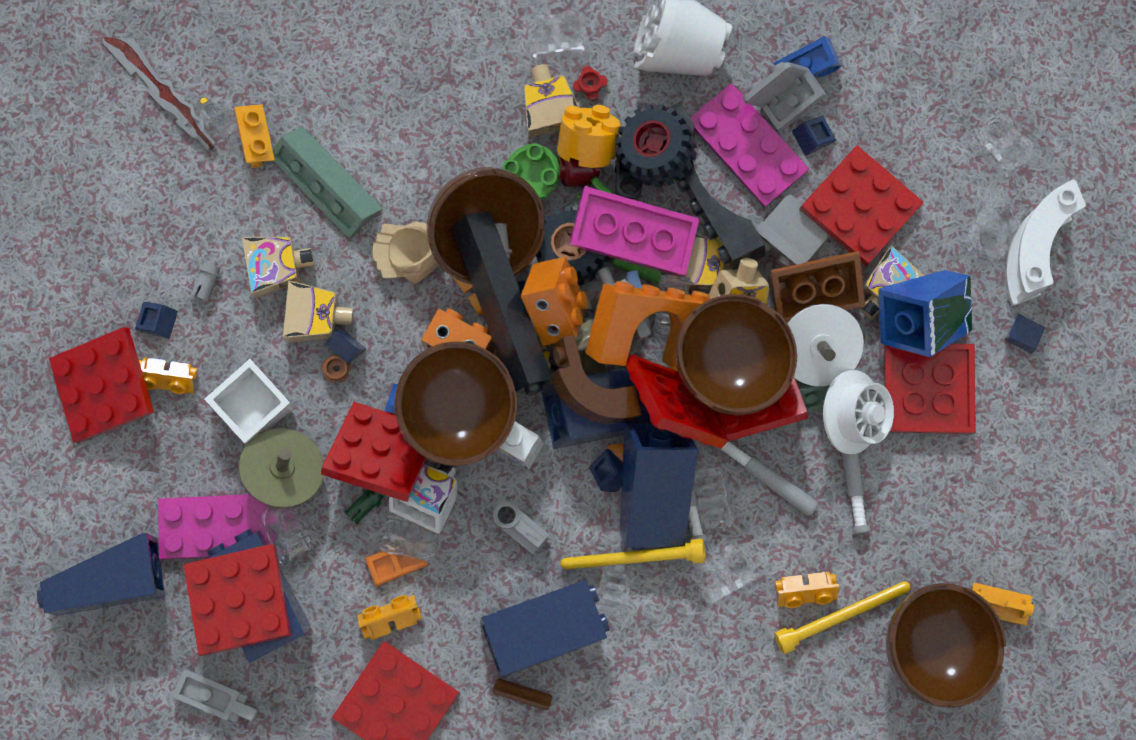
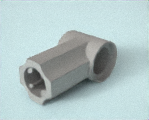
[492,501,549,555]

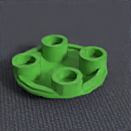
[502,143,560,200]

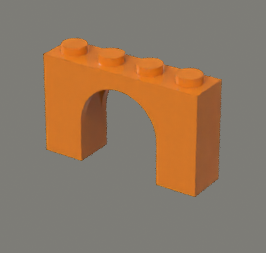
[585,281,710,371]

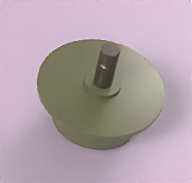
[239,428,324,508]

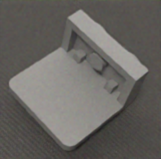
[743,62,827,131]
[756,195,830,268]

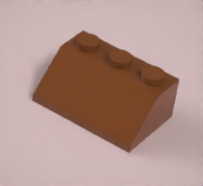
[767,251,865,323]

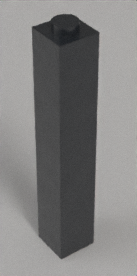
[451,211,553,396]

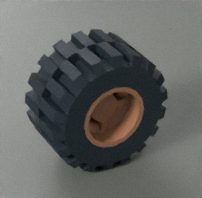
[536,206,609,285]

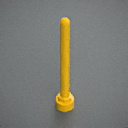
[560,538,706,570]
[774,581,911,655]

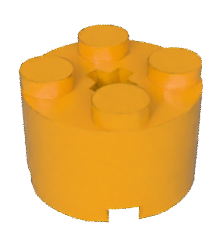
[557,105,621,168]

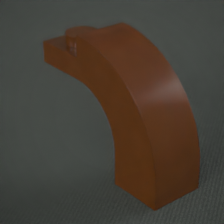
[551,335,642,424]

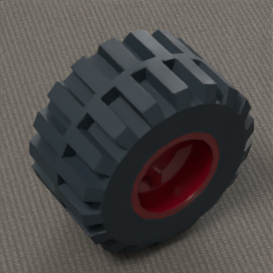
[616,104,697,187]

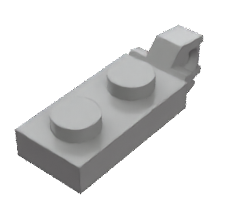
[171,669,259,722]

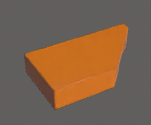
[365,547,428,587]

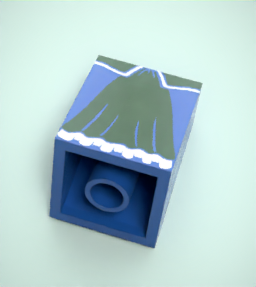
[878,270,972,357]

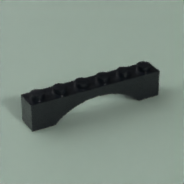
[667,102,765,270]

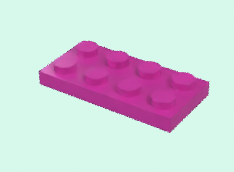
[690,83,809,208]
[569,186,699,277]
[158,494,282,560]

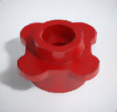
[573,66,608,101]

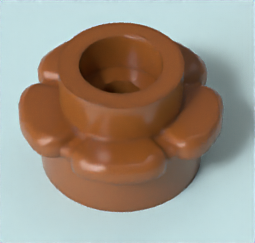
[322,354,351,383]

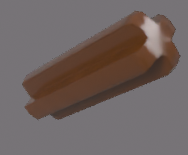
[493,678,552,710]

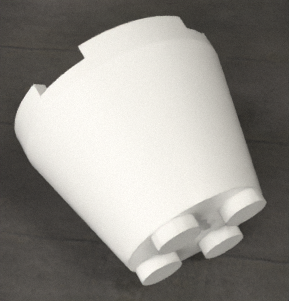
[633,0,732,76]

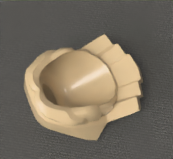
[371,221,440,284]

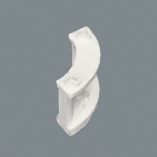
[1005,180,1086,307]

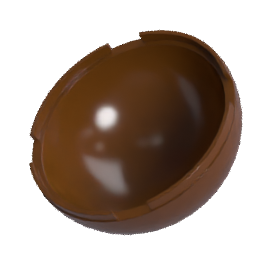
[427,167,545,285]
[675,294,797,416]
[394,341,517,466]
[886,583,1006,708]

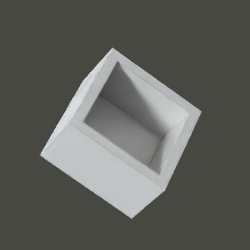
[205,359,294,444]

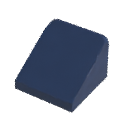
[792,115,837,156]
[135,302,178,339]
[1005,314,1045,354]
[327,330,366,364]
[589,449,623,492]

